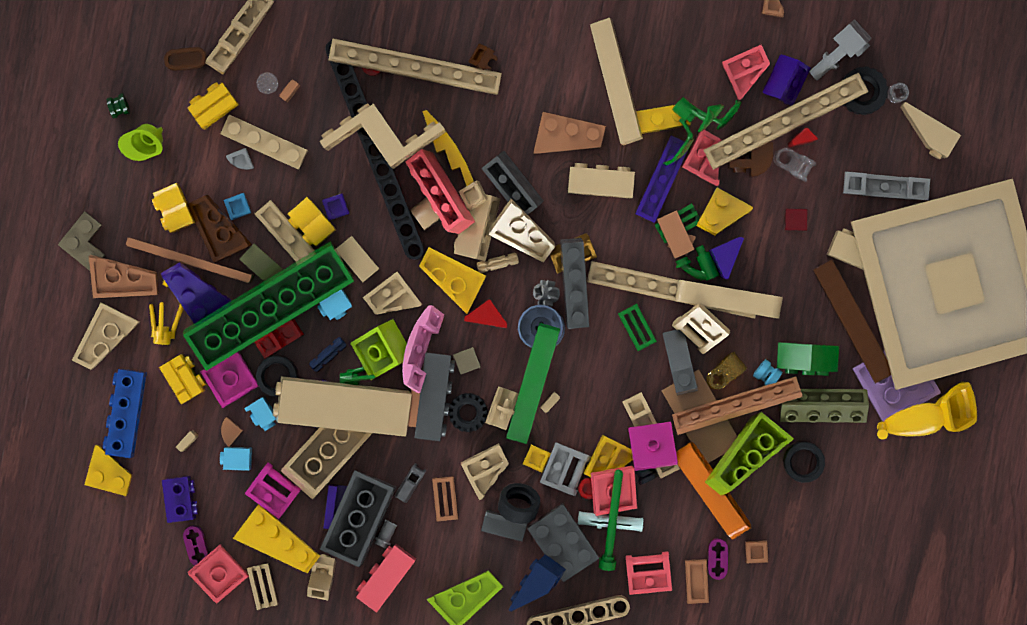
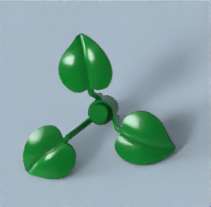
[663,97,742,165]

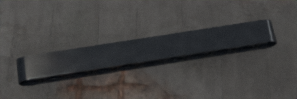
[325,40,425,260]

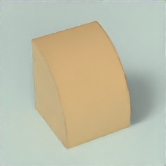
[410,197,440,230]

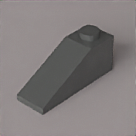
[663,330,698,396]

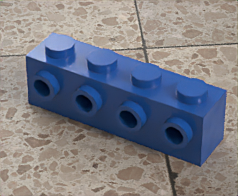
[103,369,147,458]

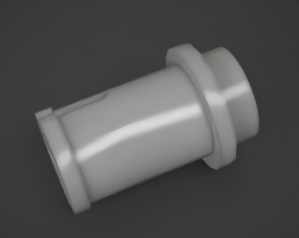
[375,520,397,549]

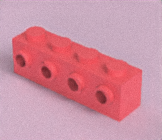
[405,149,475,234]

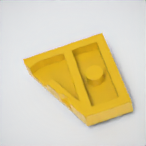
[696,187,753,236]
[84,445,132,496]

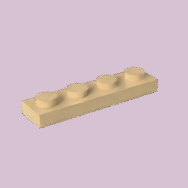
[220,115,308,170]

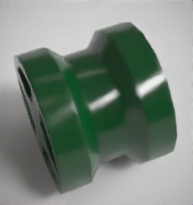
[106,93,130,119]

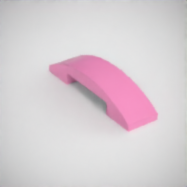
[402,305,444,393]

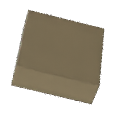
[453,347,481,375]

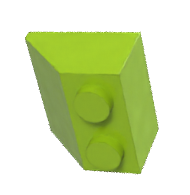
[350,319,407,380]

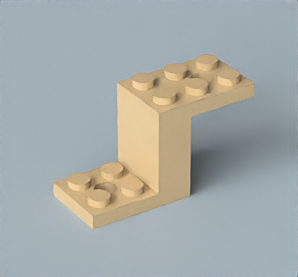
[319,103,446,169]

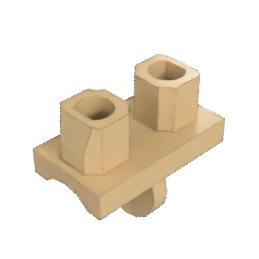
[485,386,519,430]

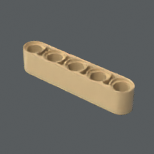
[675,280,783,319]
[527,595,630,625]

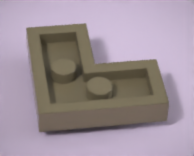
[58,211,106,271]

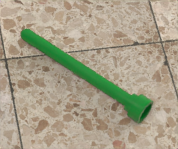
[598,469,623,571]

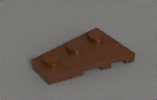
[187,195,252,263]

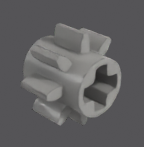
[533,280,560,307]

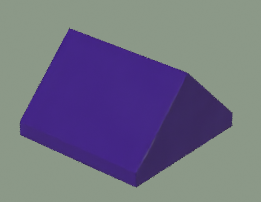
[709,237,744,279]

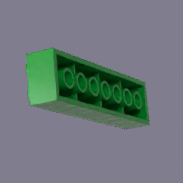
[183,241,354,371]

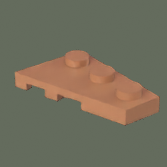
[533,112,606,154]
[89,255,159,298]

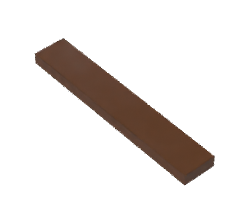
[813,260,891,384]

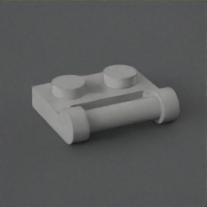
[540,442,591,496]

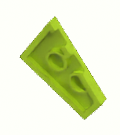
[427,570,503,625]

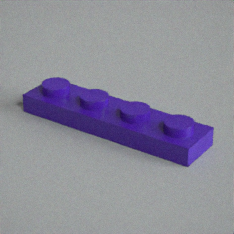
[635,136,688,223]

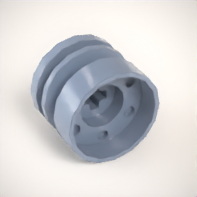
[518,305,565,348]

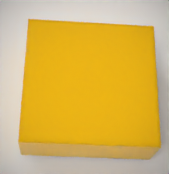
[523,444,551,473]

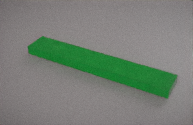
[506,322,560,444]

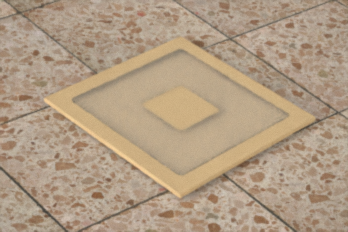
[851,179,1027,390]

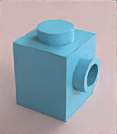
[317,289,352,320]

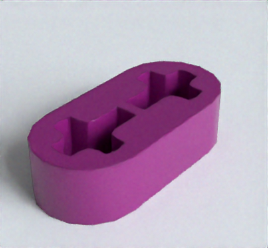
[183,525,209,565]
[708,538,728,580]

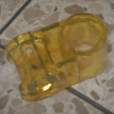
[706,351,747,389]

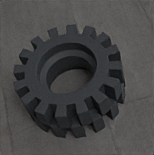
[449,393,488,432]

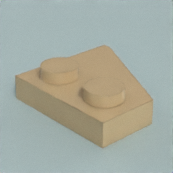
[461,443,509,500]

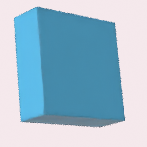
[224,193,252,220]

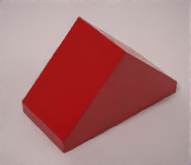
[464,299,507,328]

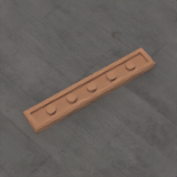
[126,237,254,283]
[672,376,803,435]

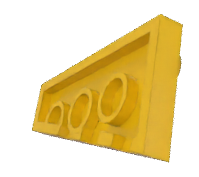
[233,504,320,573]

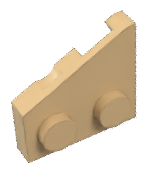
[363,272,422,314]

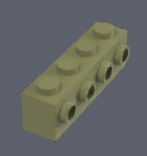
[779,389,869,423]

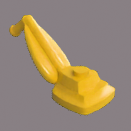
[877,382,977,439]

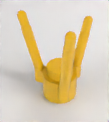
[149,302,183,345]

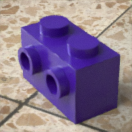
[162,475,198,523]

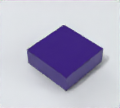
[322,193,350,221]

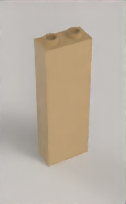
[273,377,412,436]

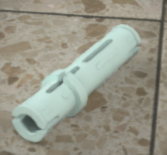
[578,511,643,532]

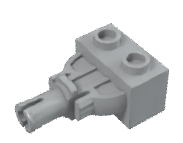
[809,19,872,80]

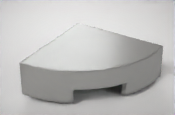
[226,148,254,170]

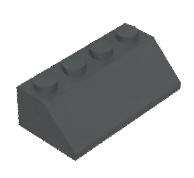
[320,470,397,567]

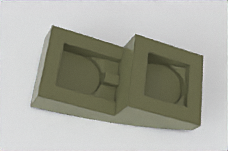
[240,243,283,281]

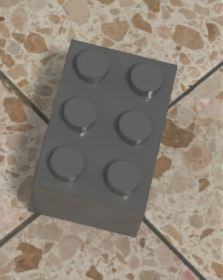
[527,503,599,582]

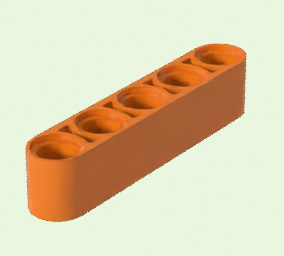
[676,442,751,539]

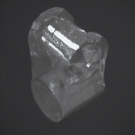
[773,148,817,182]

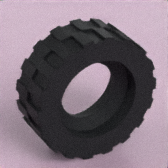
[842,66,889,115]

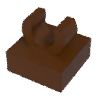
[468,44,498,71]

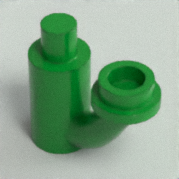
[675,245,720,281]

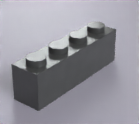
[560,238,589,329]
[414,352,455,441]

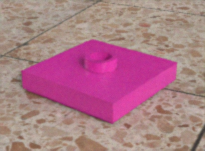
[200,351,259,408]
[628,422,678,471]

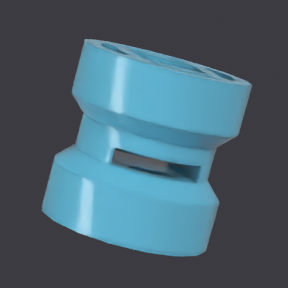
[753,359,783,386]

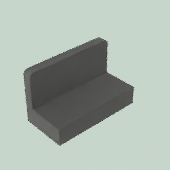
[481,510,527,542]

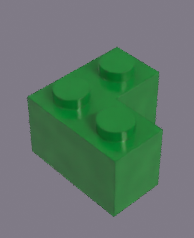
[777,342,839,376]

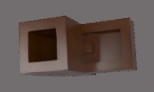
[728,142,773,178]

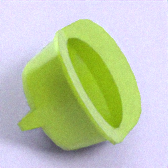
[118,124,163,161]

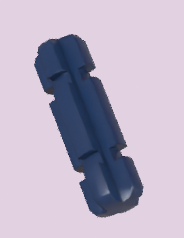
[309,337,347,372]

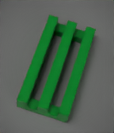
[654,203,700,243]
[618,303,657,351]

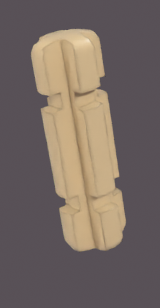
[477,253,519,273]

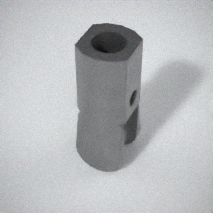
[394,463,426,503]

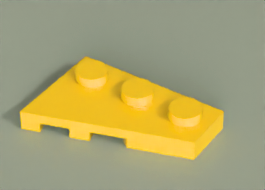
[419,247,486,314]

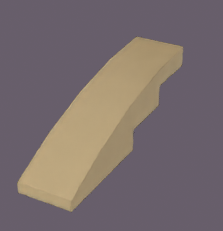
[205,0,274,75]

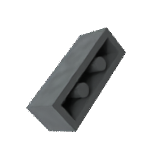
[481,151,544,215]

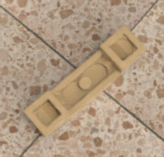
[622,392,680,478]

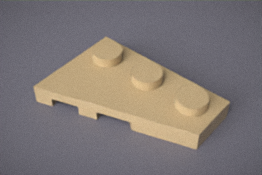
[488,199,555,263]
[72,303,140,370]

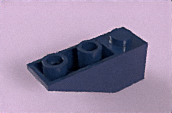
[509,554,566,611]

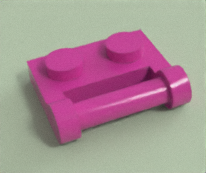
[245,462,301,519]

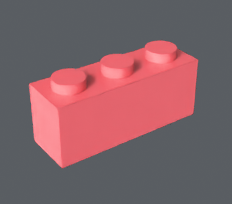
[356,544,416,613]

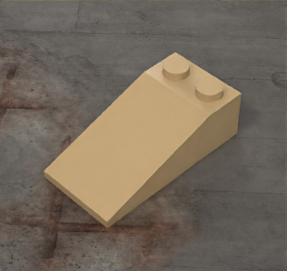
[281,427,372,500]

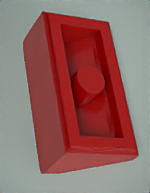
[787,128,818,148]

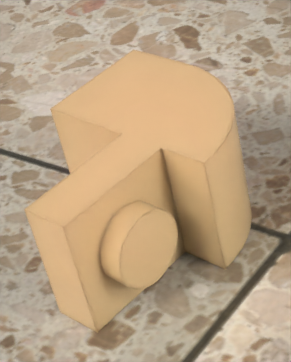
[307,554,336,601]

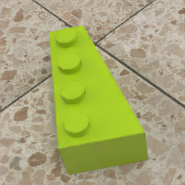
[705,412,794,496]

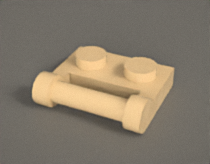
[672,302,730,354]

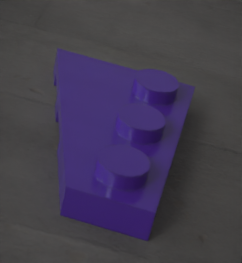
[161,262,231,323]

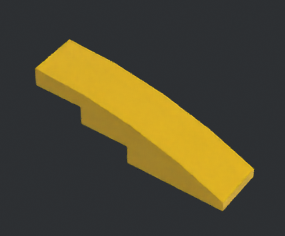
[422,110,474,186]

